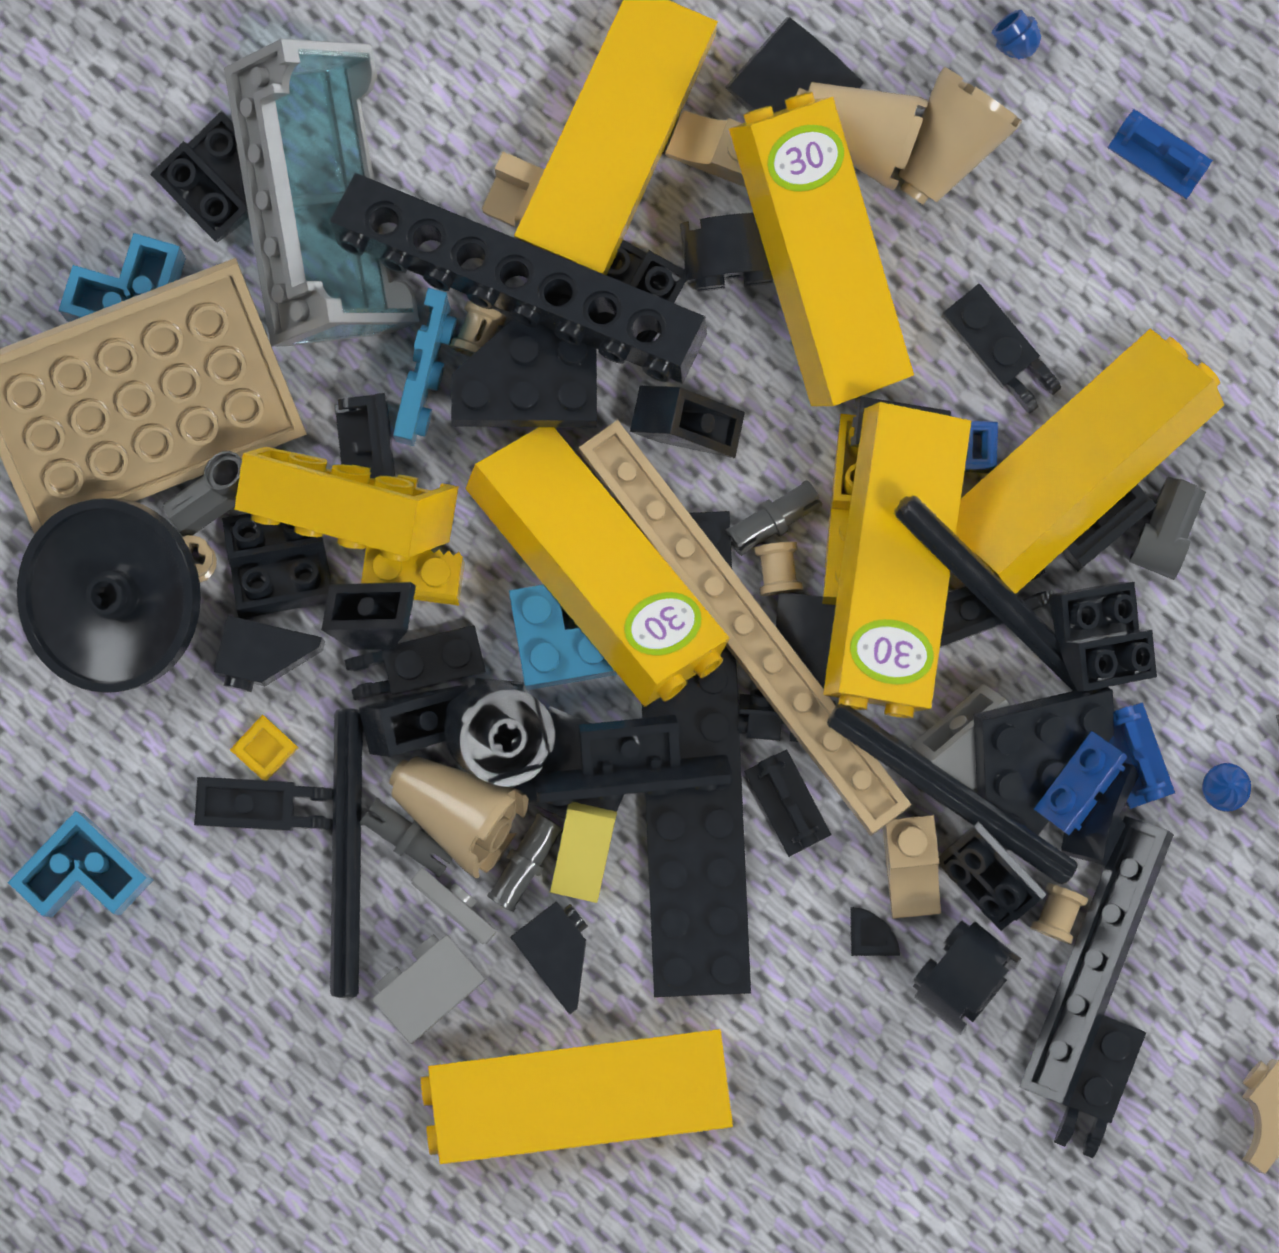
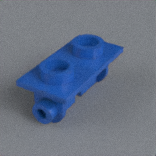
[1107,108,1213,200]
[1108,702,1175,809]
[1034,731,1127,835]

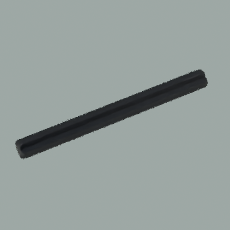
[894,495,1076,691]
[827,703,1078,884]
[330,708,363,998]

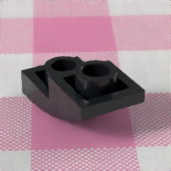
[1061,763,1139,866]

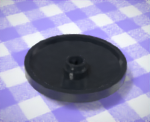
[17,498,201,693]

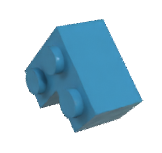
[58,233,186,322]
[509,585,618,691]
[8,811,154,918]

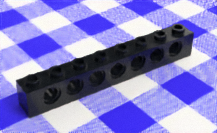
[330,172,707,384]

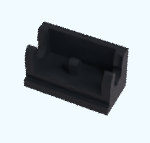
[334,393,396,479]
[1062,484,1157,572]

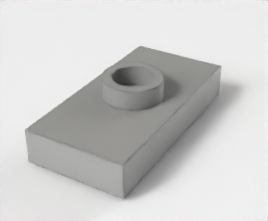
[411,867,497,944]

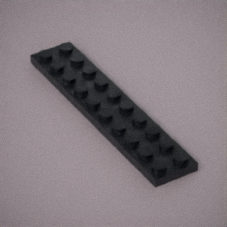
[641,511,751,998]

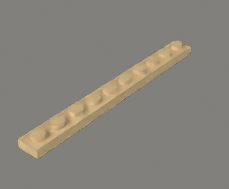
[578,420,912,836]

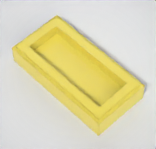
[550,802,617,903]

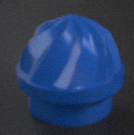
[992,9,1042,59]
[1202,763,1251,812]

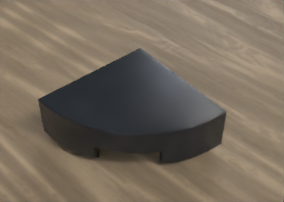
[850,907,900,956]

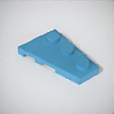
[393,288,457,446]

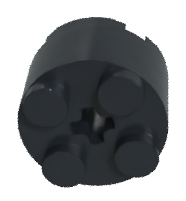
[680,213,773,292]
[444,680,555,787]
[913,920,1022,1035]

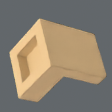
[482,151,545,228]

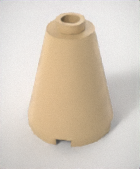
[898,67,1022,205]
[796,82,928,190]
[389,756,529,878]

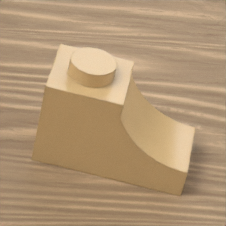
[665,110,746,188]
[882,815,941,919]
[1242,1059,1279,1174]

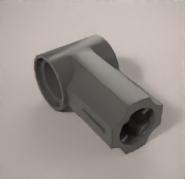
[163,451,242,537]
[1129,476,1206,580]

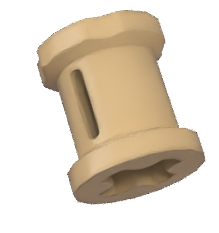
[449,301,506,357]
[183,535,217,583]
[754,542,803,596]
[1030,883,1088,944]

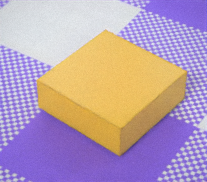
[230,714,299,781]

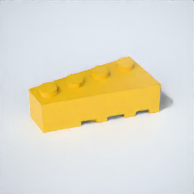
[234,447,459,561]

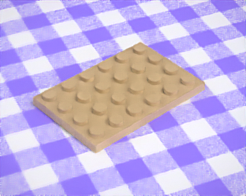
[0,258,307,534]

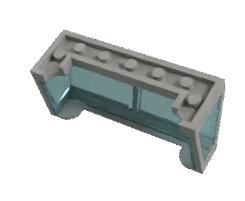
[224,39,419,347]

